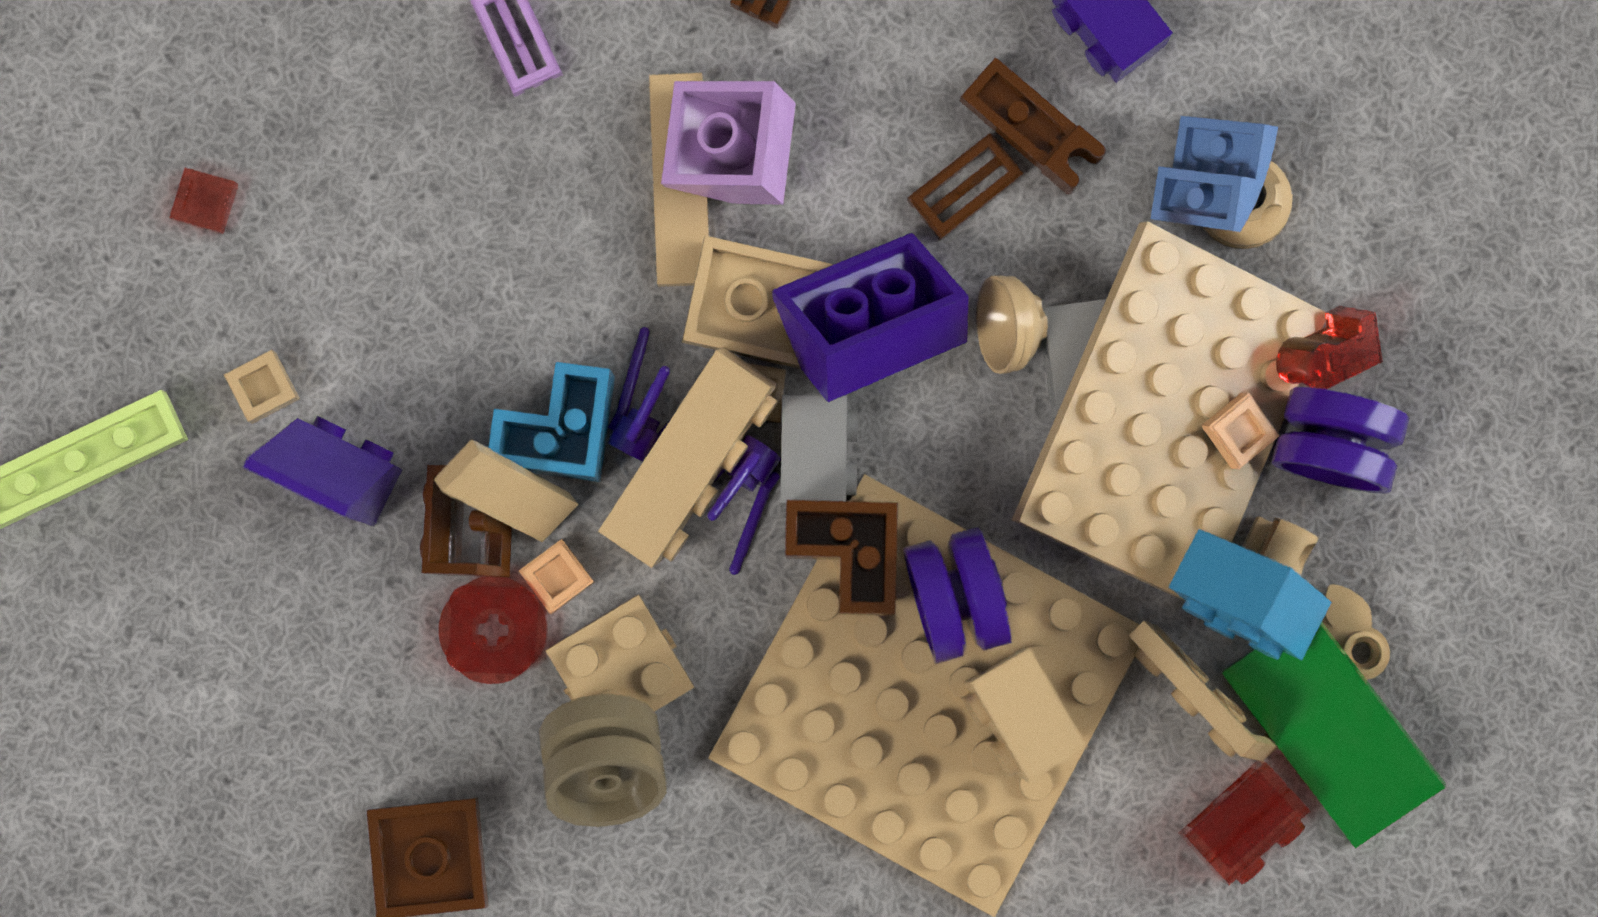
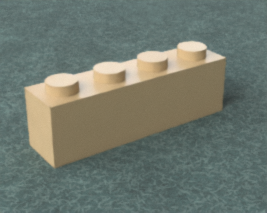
[598,348,778,568]

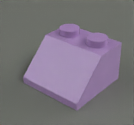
[661,81,796,205]

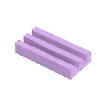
[470,0,562,97]

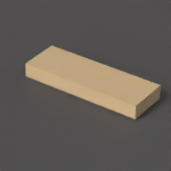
[434,439,579,542]

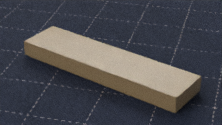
[649,73,709,287]

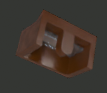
[420,465,512,578]

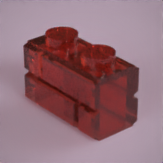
[1178,760,1310,886]

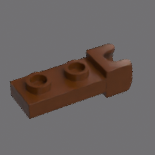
[960,57,1106,195]

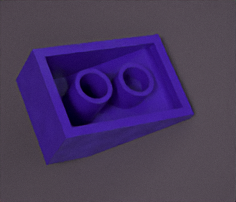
[243,416,403,527]

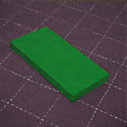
[1222,622,1446,848]

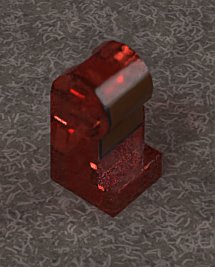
[1276,306,1383,389]

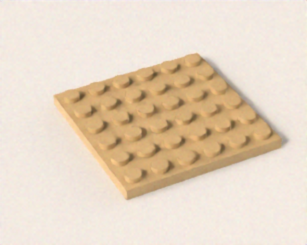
[708,474,1139,917]

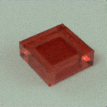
[169,167,239,234]

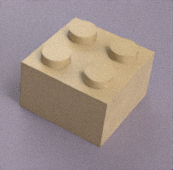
[961,648,1087,782]

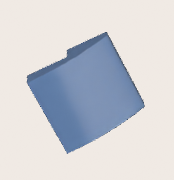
[1150,116,1278,232]

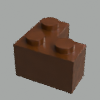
[785,500,898,616]

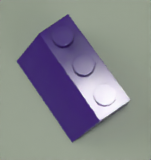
[772,233,969,402]

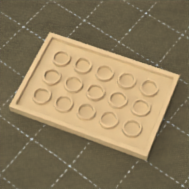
[1012,221,1329,601]

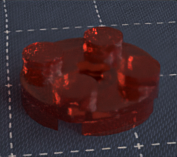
[438,577,548,684]

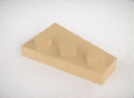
[1129,621,1278,761]

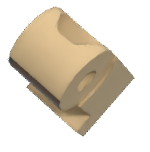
[1242,516,1319,576]

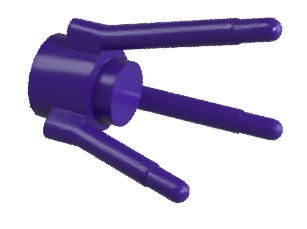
[608,327,671,462]
[707,435,781,575]

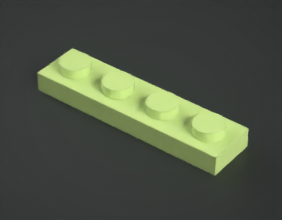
[0,390,188,529]

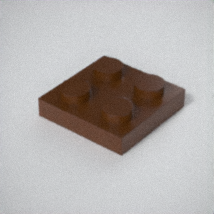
[367,797,488,917]

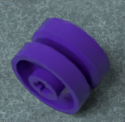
[1272,387,1410,494]
[903,527,1012,664]

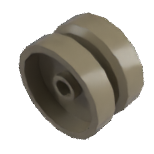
[539,694,667,827]

